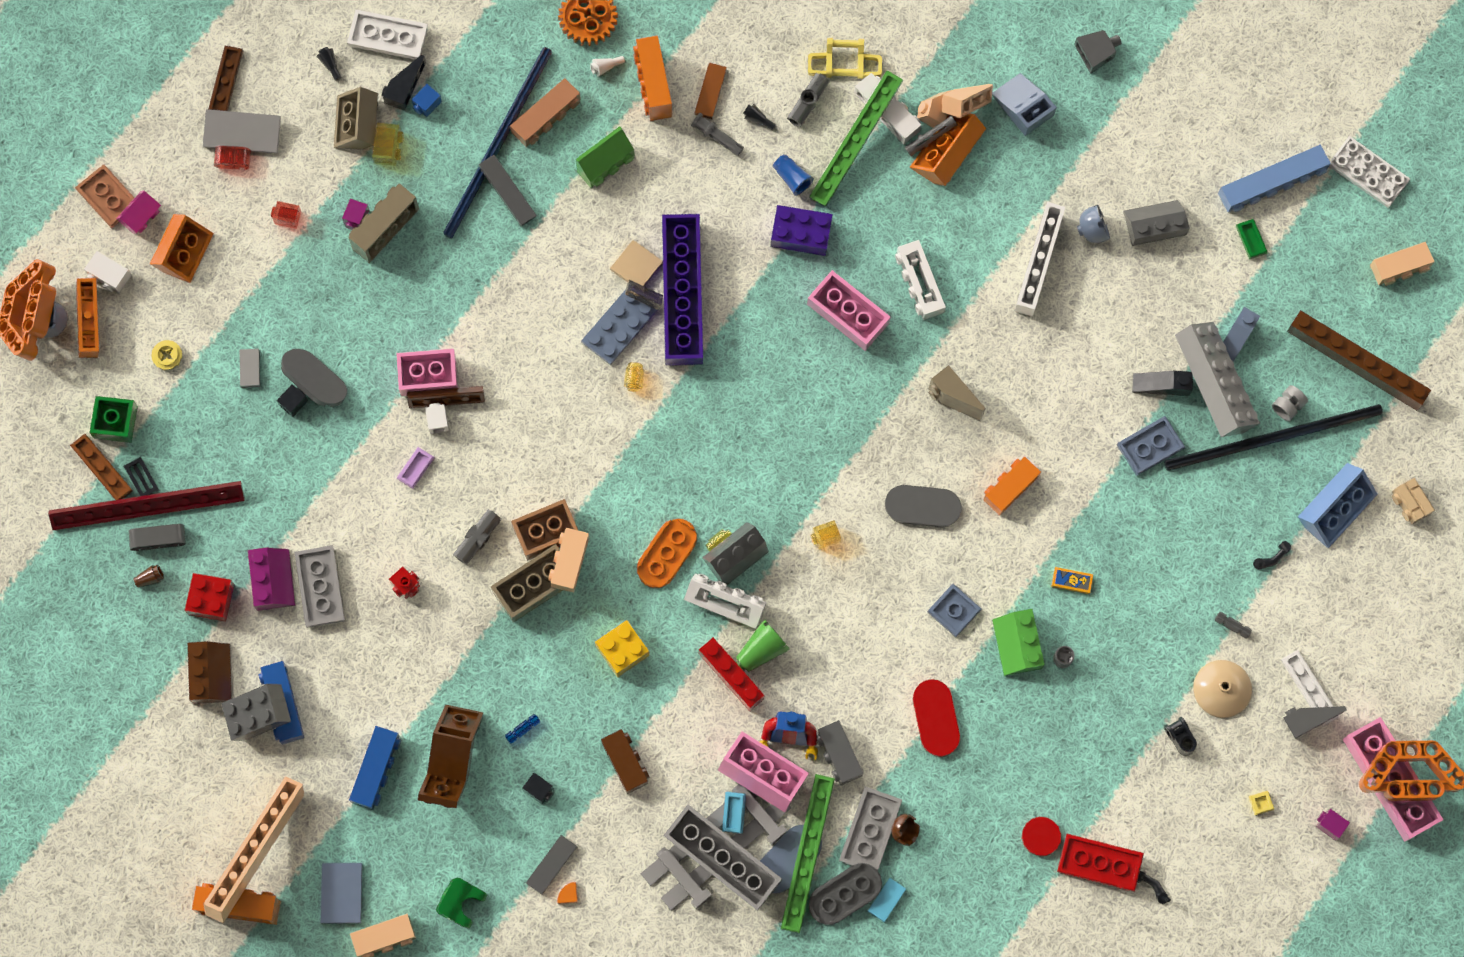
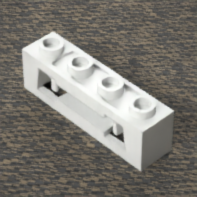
[895,240,946,320]
[684,574,767,629]

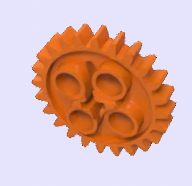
[558,0,618,46]

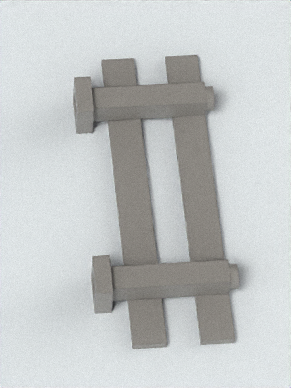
[640,784,791,910]

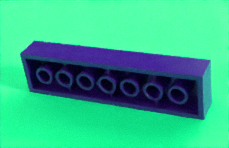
[662,214,703,366]

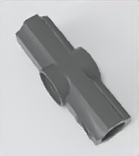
[787,73,830,127]
[453,509,502,565]

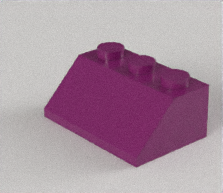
[248,547,296,611]

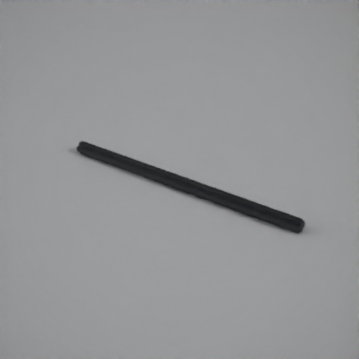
[1164,404,1383,471]

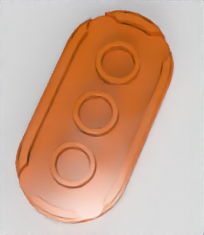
[637,519,697,588]

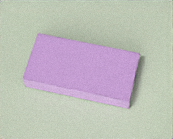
[397,447,434,489]

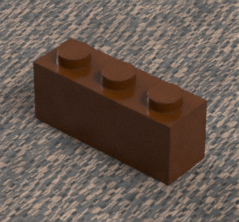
[601,729,650,794]

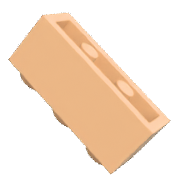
[1370,242,1434,286]
[548,528,589,593]
[350,914,416,957]

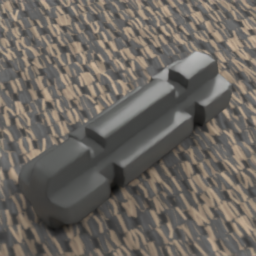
[1215,612,1252,639]

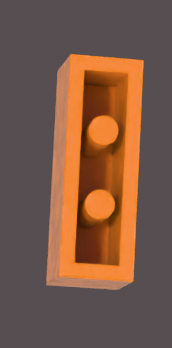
[983,456,1041,515]

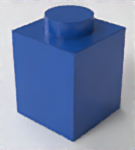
[412,84,442,117]

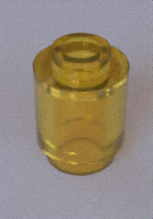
[624,362,645,392]
[705,529,732,552]

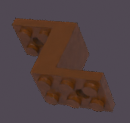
[418,704,484,808]

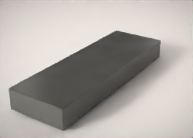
[526,835,577,895]

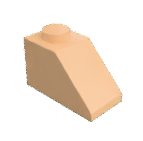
[917,90,952,128]

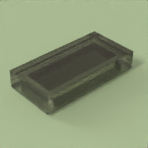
[625,279,663,310]

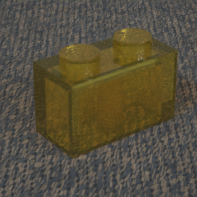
[372,123,404,166]

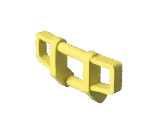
[808,38,882,79]

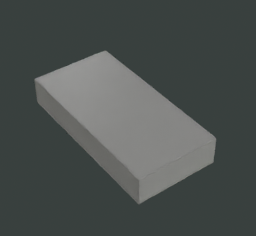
[240,349,260,388]

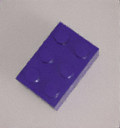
[770,205,833,256]

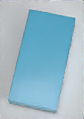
[722,791,746,834]
[868,878,906,922]

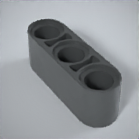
[128,524,186,551]

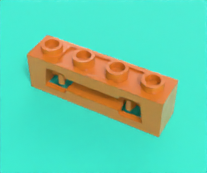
[76,278,99,358]

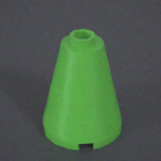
[736,620,790,672]

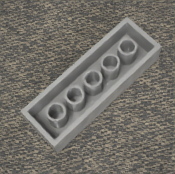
[1175,322,1260,437]
[663,804,782,911]

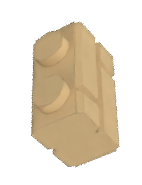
[1392,478,1435,524]

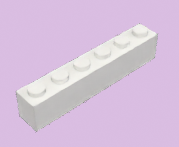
[1014,202,1065,316]

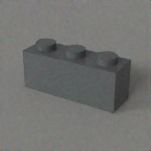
[817,720,864,786]

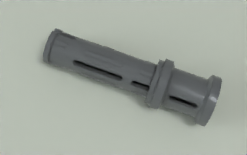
[691,113,744,157]

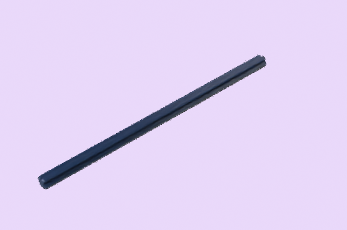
[443,47,552,238]

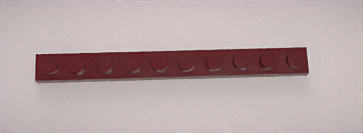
[48,481,245,531]

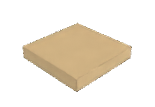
[610,240,663,291]

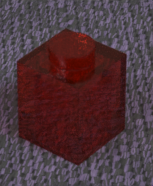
[271,201,301,229]

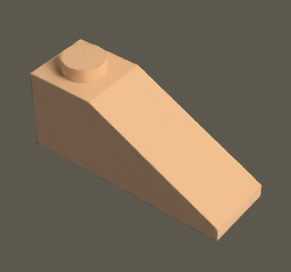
[942,84,993,118]

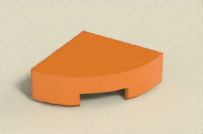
[557,882,577,904]

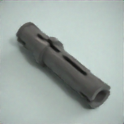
[905,116,958,157]

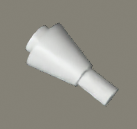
[590,56,625,77]

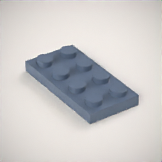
[581,285,659,366]

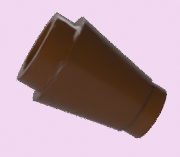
[133,565,164,588]

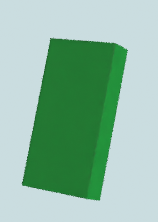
[1236,219,1268,260]

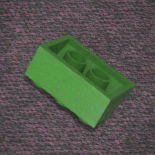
[576,126,635,188]
[992,609,1044,676]

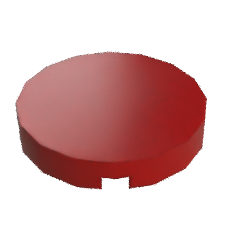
[1021,816,1061,857]

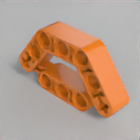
[0,259,56,361]
[1359,740,1464,801]

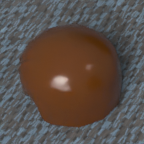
[891,814,920,846]

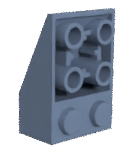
[992,73,1057,136]

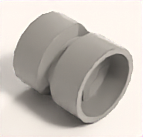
[1271,385,1308,421]

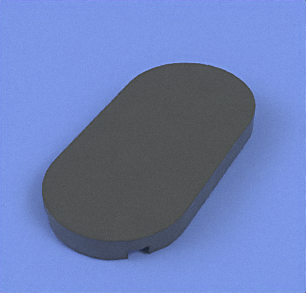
[281,349,347,407]
[885,485,962,528]
[809,863,882,925]

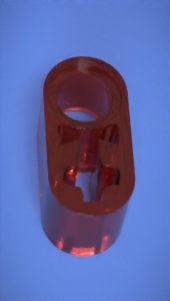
[214,146,251,170]

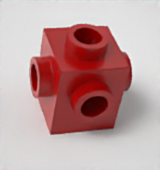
[389,566,420,599]

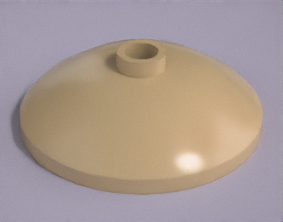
[1193,660,1252,718]

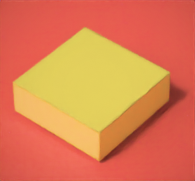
[1249,791,1274,815]

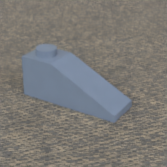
[1223,307,1260,362]

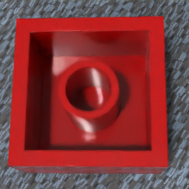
[184,573,235,622]

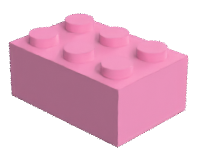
[397,349,458,396]

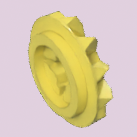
[151,340,182,370]

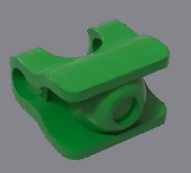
[436,877,488,929]

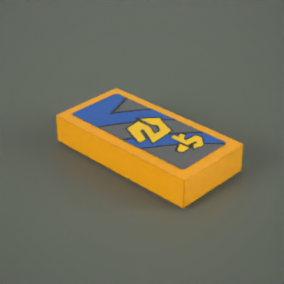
[1051,567,1093,594]

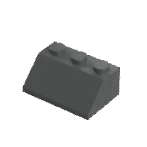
[1123,200,1190,246]
[702,522,769,585]

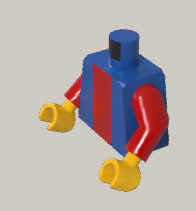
[759,711,818,760]

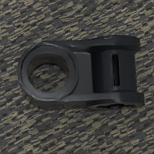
[1164,717,1197,756]

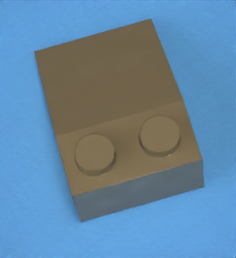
[928,365,986,421]

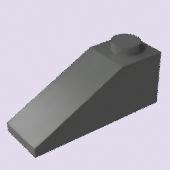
[1283,706,1347,739]

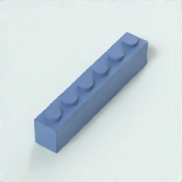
[1218,144,1331,212]

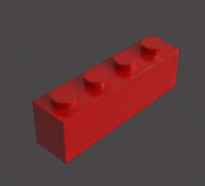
[698,637,765,712]

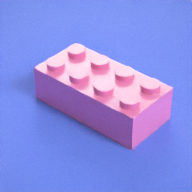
[807,270,891,351]
[718,731,809,812]

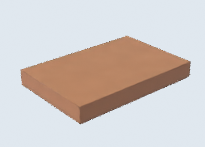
[75,164,134,229]

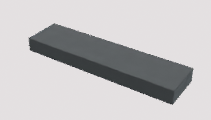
[478,155,536,227]

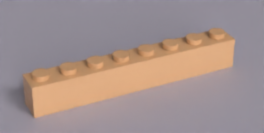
[204,776,304,923]

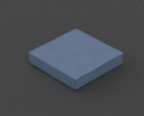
[927,584,982,638]

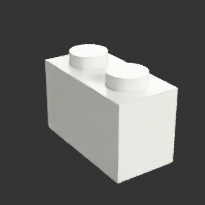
[84,251,131,293]

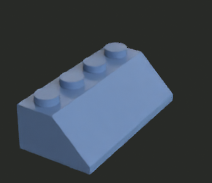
[1298,463,1378,548]

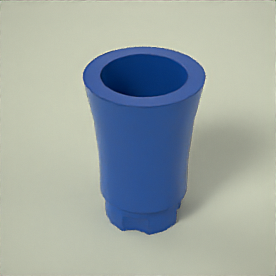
[773,154,814,196]

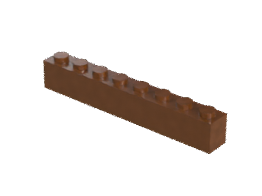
[1287,310,1431,411]

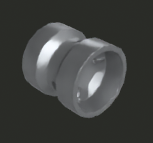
[1053,646,1075,668]

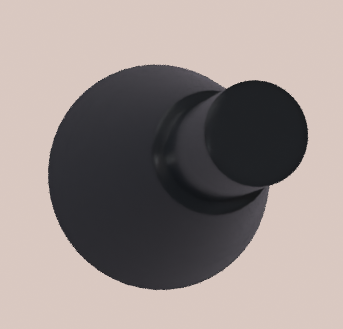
[316,47,342,81]
[743,104,776,130]

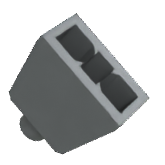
[1074,30,1122,74]

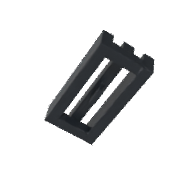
[124,457,159,496]

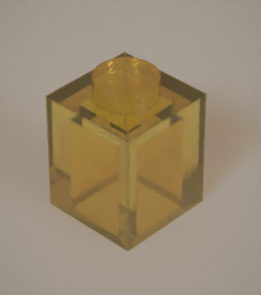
[810,520,841,549]

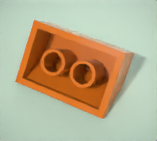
[150,214,214,283]

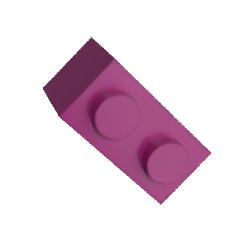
[116,190,161,234]

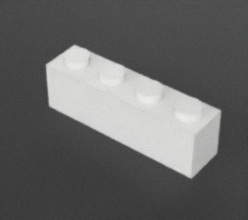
[854,73,921,145]

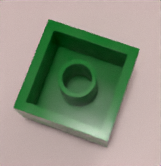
[89,396,138,443]

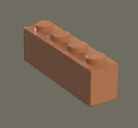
[510,78,581,147]

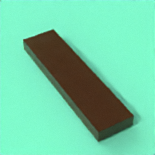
[208,45,243,111]
[407,386,485,408]

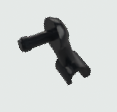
[1253,541,1291,570]
[1137,871,1171,904]

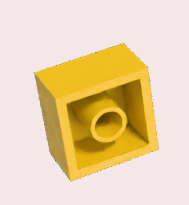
[595,620,650,678]

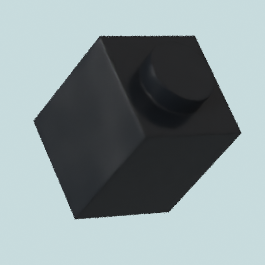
[276,384,308,417]
[522,773,554,804]

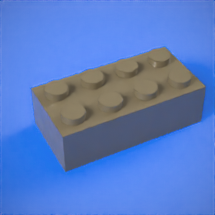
[348,183,419,263]
[491,544,563,623]

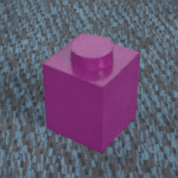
[342,198,370,230]
[1316,809,1350,841]

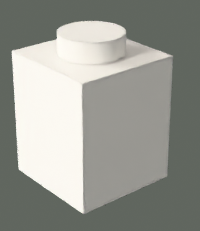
[425,403,449,434]

